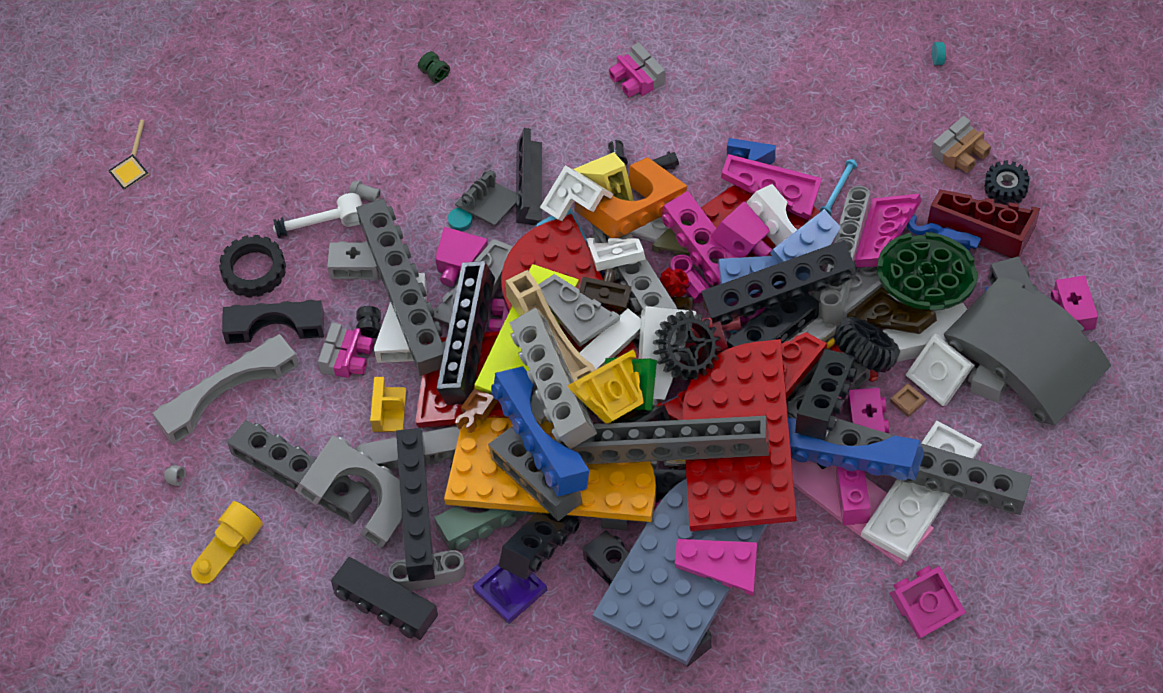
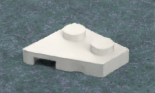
[587,238,645,271]

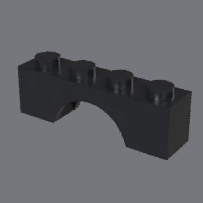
[222,300,324,344]

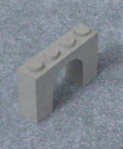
[295,435,402,548]

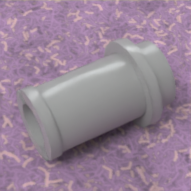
[349,180,381,202]

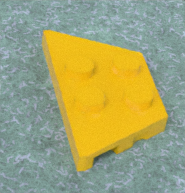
[567,350,644,424]

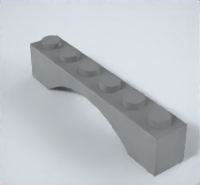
[153,334,299,445]

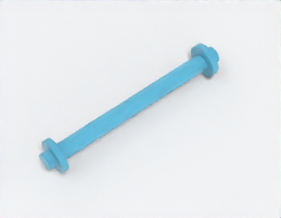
[820,159,857,215]

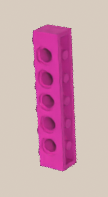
[661,191,766,325]

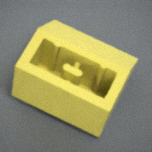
[574,152,634,201]

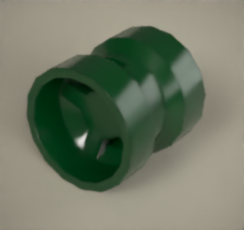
[418,51,450,84]

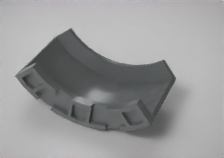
[944,276,1111,425]

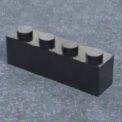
[331,557,438,640]

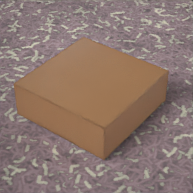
[890,383,926,417]

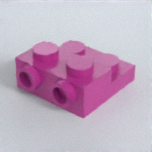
[889,565,966,639]

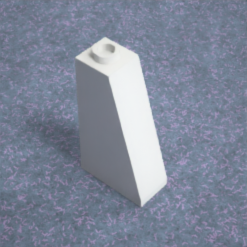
[374,273,427,363]
[883,303,967,362]
[638,306,696,407]

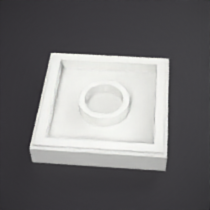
[906,335,975,406]

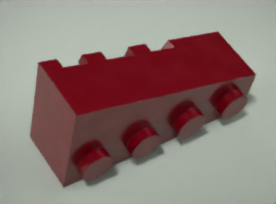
[927,189,1040,258]

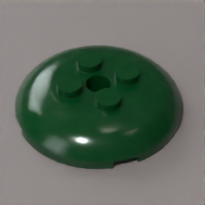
[877,232,978,311]

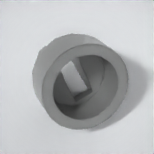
[164,465,186,487]

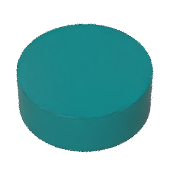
[932,42,946,65]
[448,208,472,232]

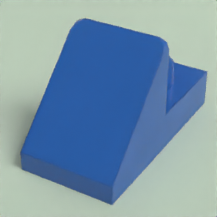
[727,138,776,165]

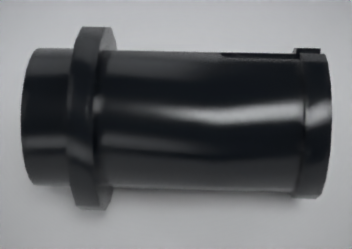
[608,140,628,166]
[652,151,679,170]

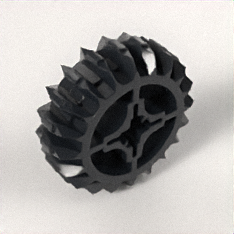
[652,311,722,380]
[833,317,900,373]

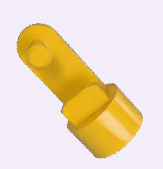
[191,501,263,584]

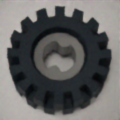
[984,160,1030,205]

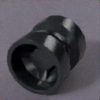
[356,306,381,338]

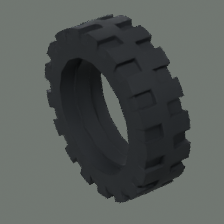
[219,235,286,298]

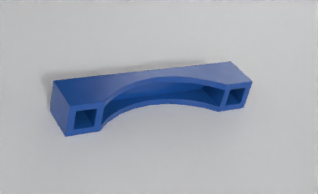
[491,366,589,497]
[788,417,924,480]

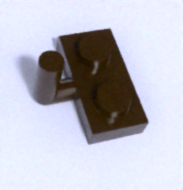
[579,269,632,312]

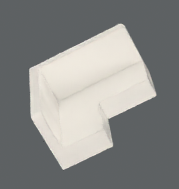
[540,165,614,221]

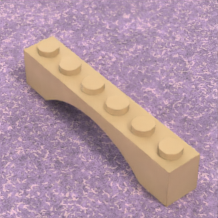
[506,270,596,408]

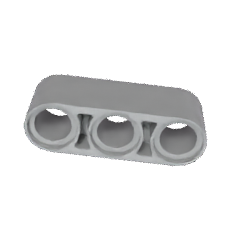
[389,550,466,591]

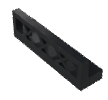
[516,128,542,225]

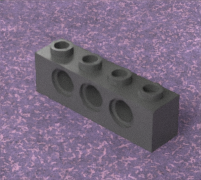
[488,426,582,521]

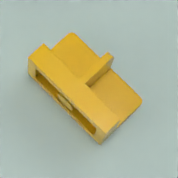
[370,377,406,432]

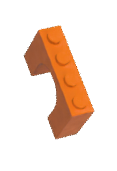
[574,157,687,238]

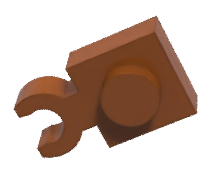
[455,389,498,433]

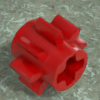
[659,267,689,298]

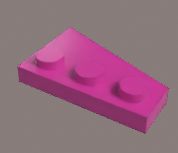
[675,539,757,596]

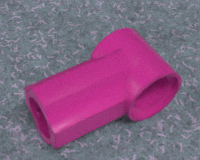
[671,255,710,304]

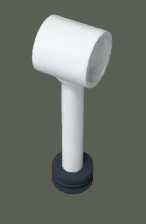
[273,193,362,238]

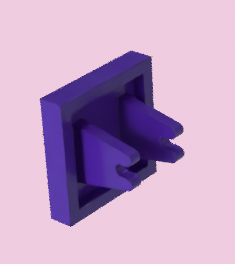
[473,563,547,624]

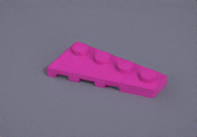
[721,154,822,221]
[855,194,922,268]

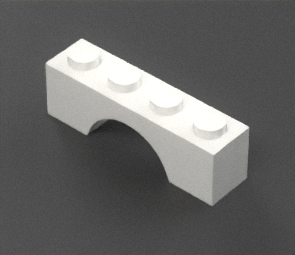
[746,184,828,271]

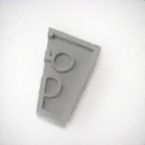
[538,274,620,347]

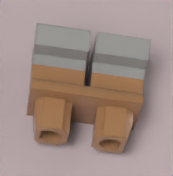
[931,116,991,173]

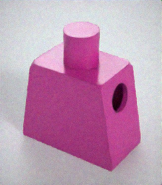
[710,202,772,258]
[436,227,488,287]

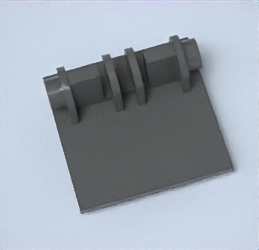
[455,170,516,226]

